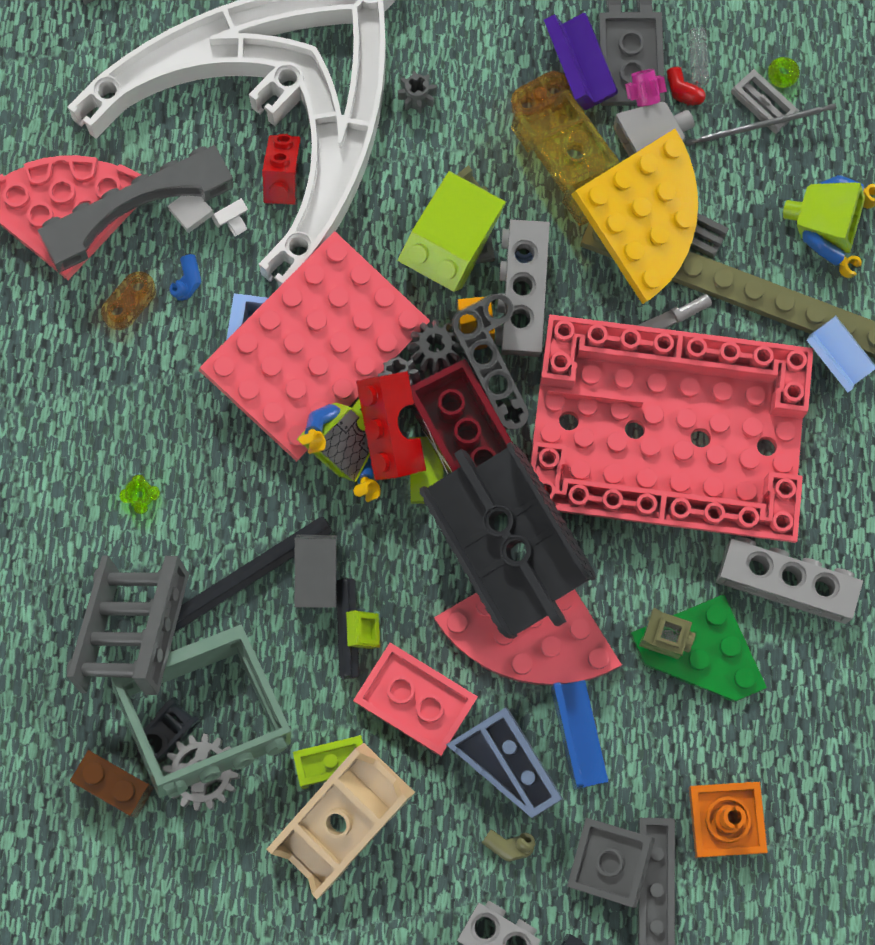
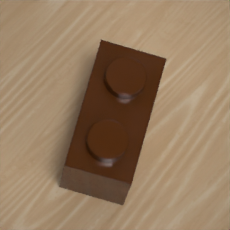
[70,750,154,818]

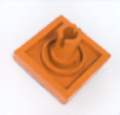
[689,782,768,858]

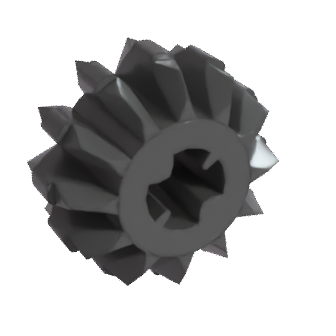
[408,319,463,374]

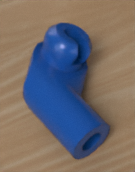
[169,254,201,301]

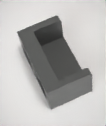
[294,535,337,608]

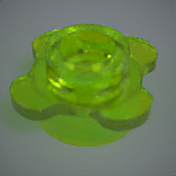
[119,475,160,514]

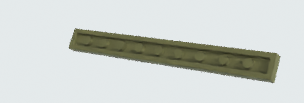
[580,223,875,358]

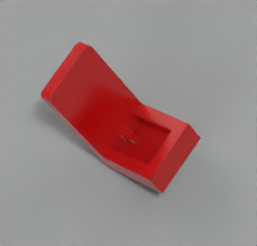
[262,134,301,205]

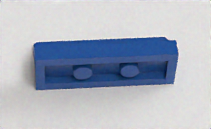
[551,680,608,790]

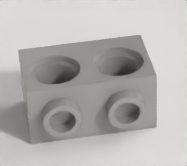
[457,900,541,945]

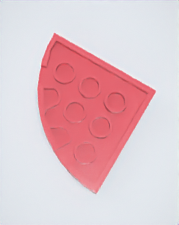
[0,155,141,280]
[434,589,622,686]

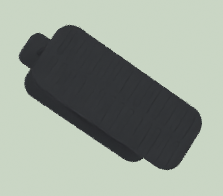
[419,442,596,639]

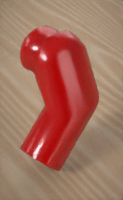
[666,67,706,106]

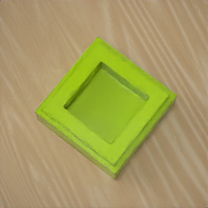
[346,610,380,649]

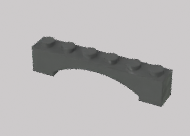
[38,145,233,273]

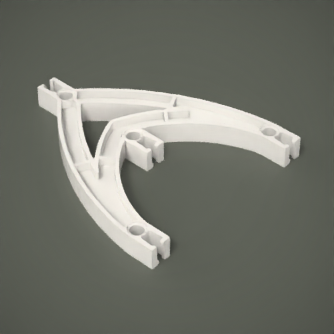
[68,0,396,288]

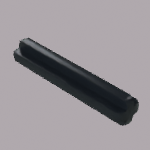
[336,578,359,679]

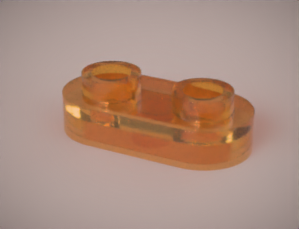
[511,71,570,120]
[101,271,156,330]

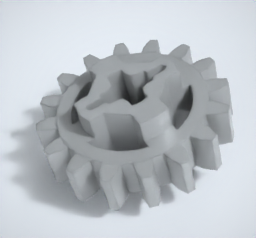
[163,734,240,812]

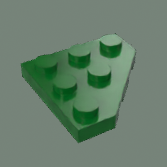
[630,594,767,702]

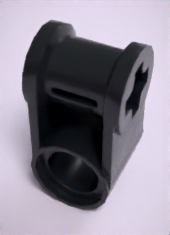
[136,697,201,763]

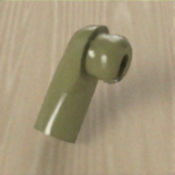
[481,829,536,862]

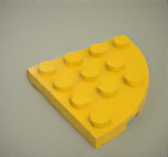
[571,128,698,304]

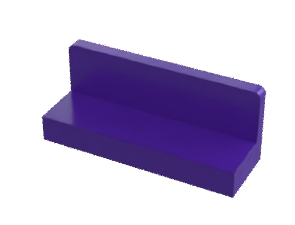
[544,13,618,111]

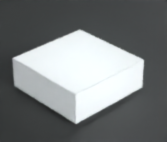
[168,196,214,233]

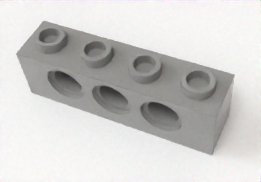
[495,219,550,357]
[715,537,863,624]

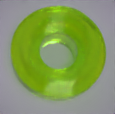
[768,57,800,88]

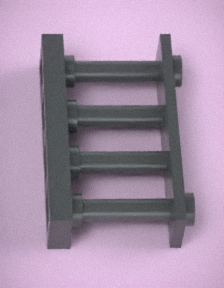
[67,555,189,695]

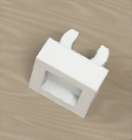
[211,198,248,236]

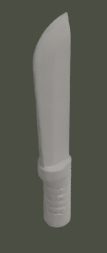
[637,294,712,329]

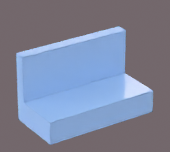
[807,315,875,392]

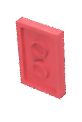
[353,643,478,757]

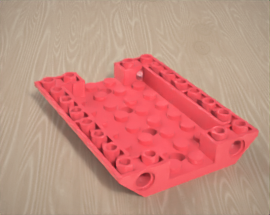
[530,314,813,543]

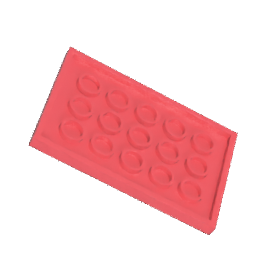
[199,231,430,462]

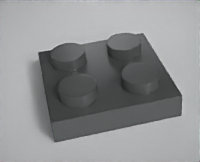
[567,818,655,908]

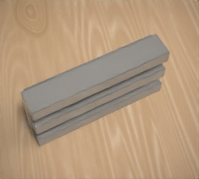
[731,69,799,134]

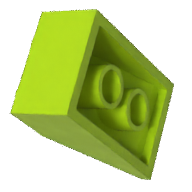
[397,171,506,292]

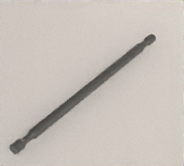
[685,103,837,146]

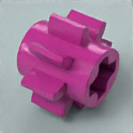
[625,69,667,107]

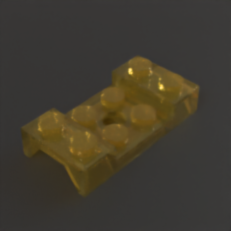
[511,90,620,226]

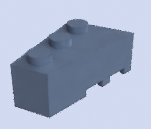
[446,708,564,818]

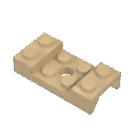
[266,743,415,899]

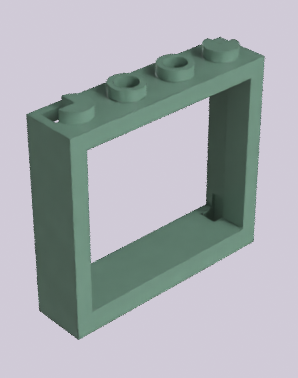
[111,624,291,798]

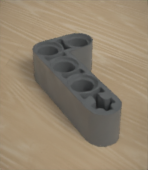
[451,294,529,429]

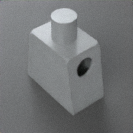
[613,102,695,157]

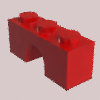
[356,371,426,480]

